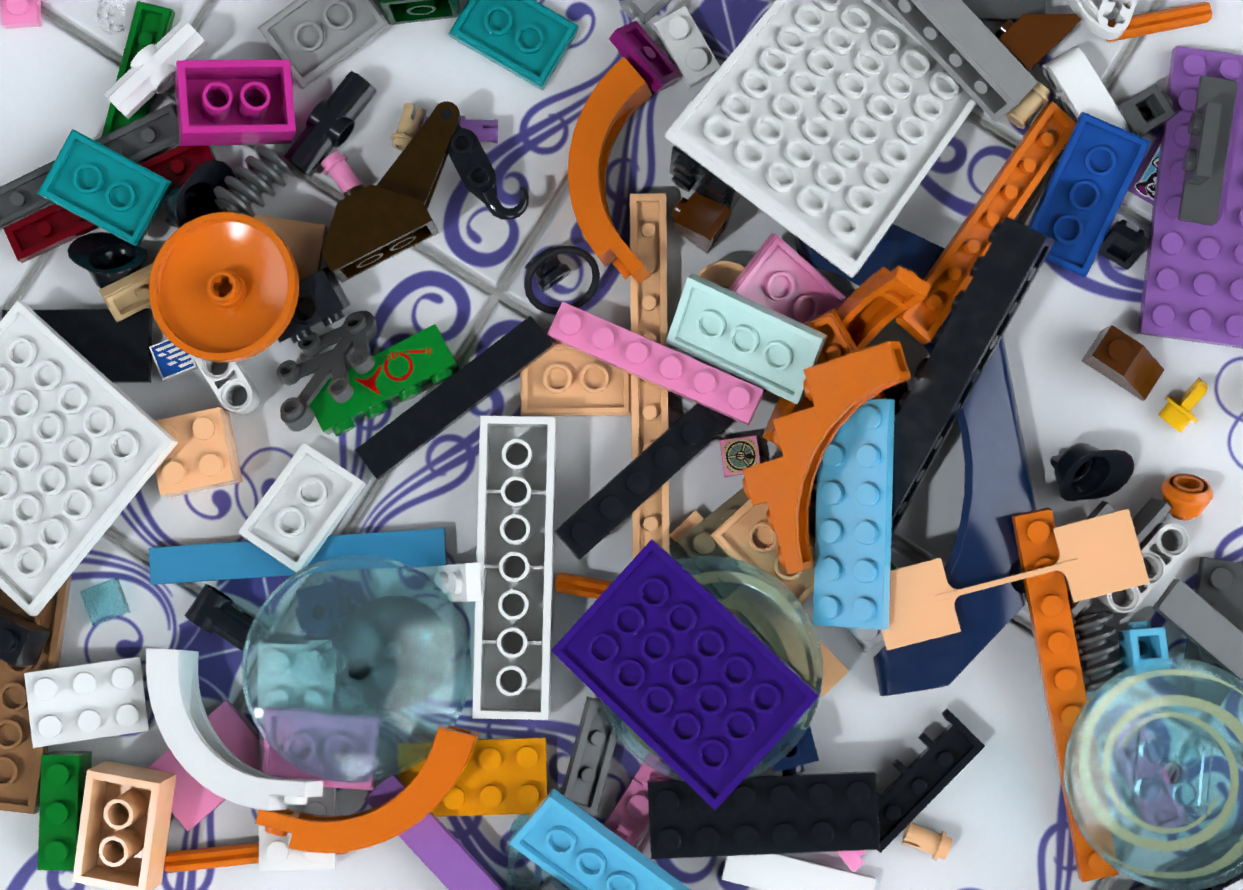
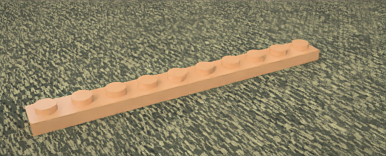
[630,193,670,560]

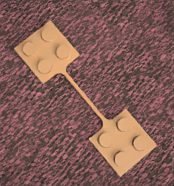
[881,509,1150,650]

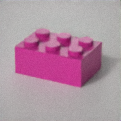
[174,59,296,146]

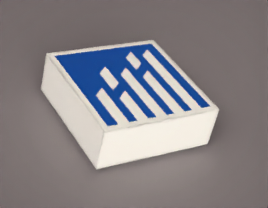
[149,339,199,382]

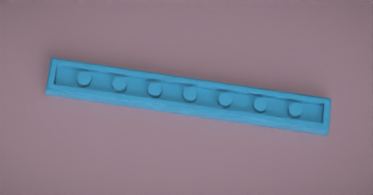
[149,528,447,585]

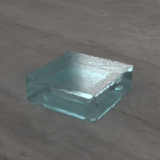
[80,578,130,626]

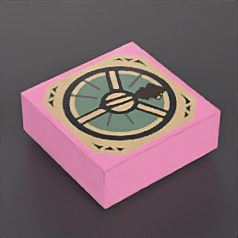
[720,435,760,477]

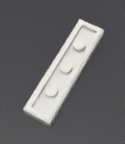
[721,854,876,890]

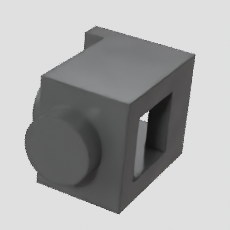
[1118,84,1176,137]

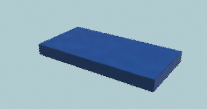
[1027,112,1151,278]

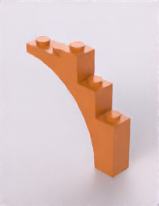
[742,341,911,575]

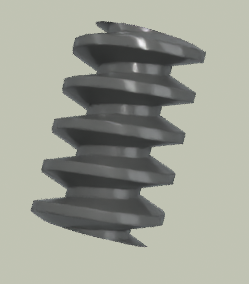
[213,145,294,218]
[1072,611,1126,692]

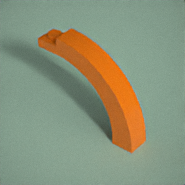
[568,57,652,284]
[762,266,931,444]
[255,723,479,853]

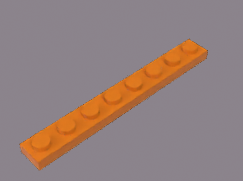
[895,101,1076,345]

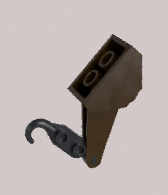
[321,101,529,283]

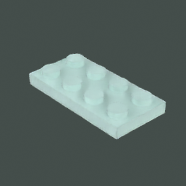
[665,274,827,405]

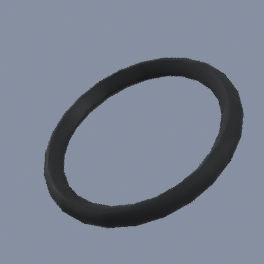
[524,246,600,315]

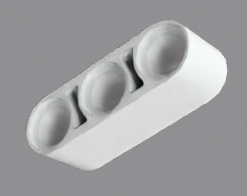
[1042,46,1130,132]
[191,355,260,415]
[1098,523,1190,613]

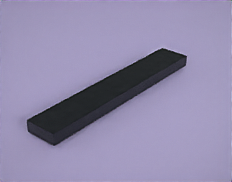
[355,316,554,480]

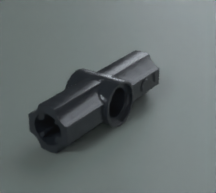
[284,71,377,177]

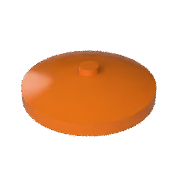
[149,212,299,363]

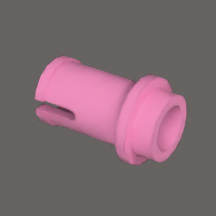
[321,151,366,193]

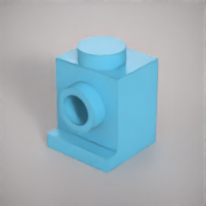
[1118,621,1170,676]

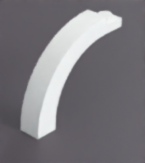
[146,648,323,811]

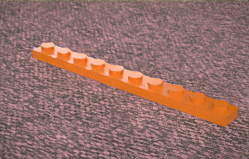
[1011,508,1119,882]

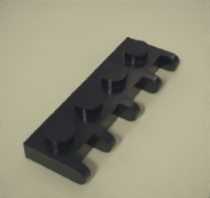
[877,708,985,853]

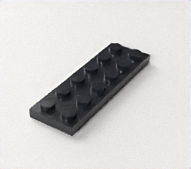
[648,771,880,859]

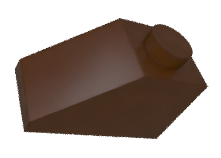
[994,14,1081,72]
[671,192,732,253]
[1082,325,1164,401]

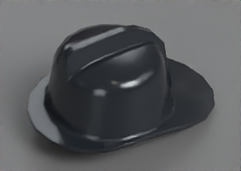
[165,160,236,229]
[67,232,148,289]
[1050,443,1134,501]

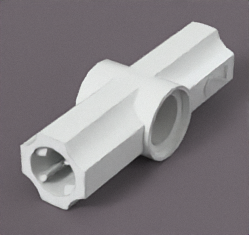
[103,19,207,119]

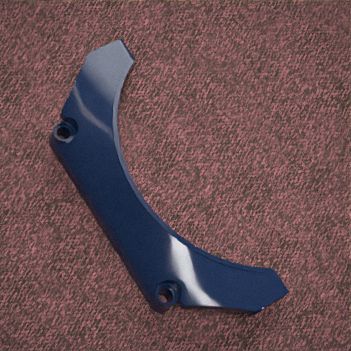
[794,224,1037,696]

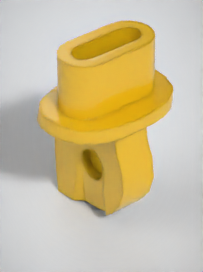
[1158,377,1208,433]

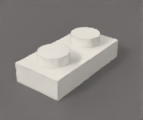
[654,6,720,89]
[434,563,481,603]

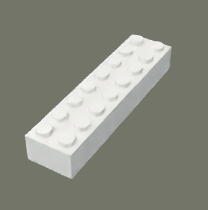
[472,416,557,720]

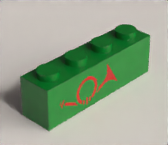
[309,324,458,437]

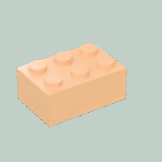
[72,760,177,890]

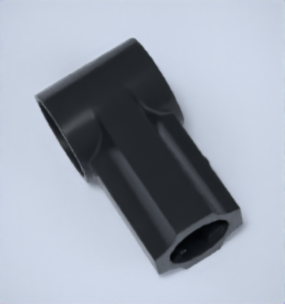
[185,584,265,653]

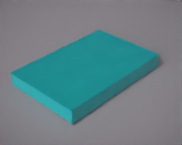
[449,0,579,91]
[37,129,173,248]

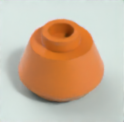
[1161,473,1213,521]

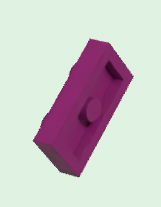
[609,21,682,94]

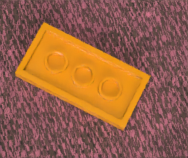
[397,737,548,817]

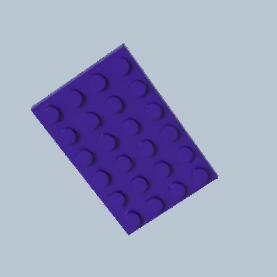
[551,539,821,810]

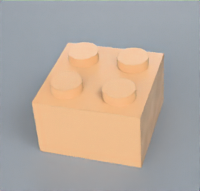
[155,407,243,497]

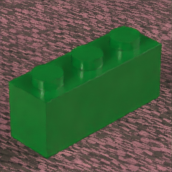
[38,751,92,871]

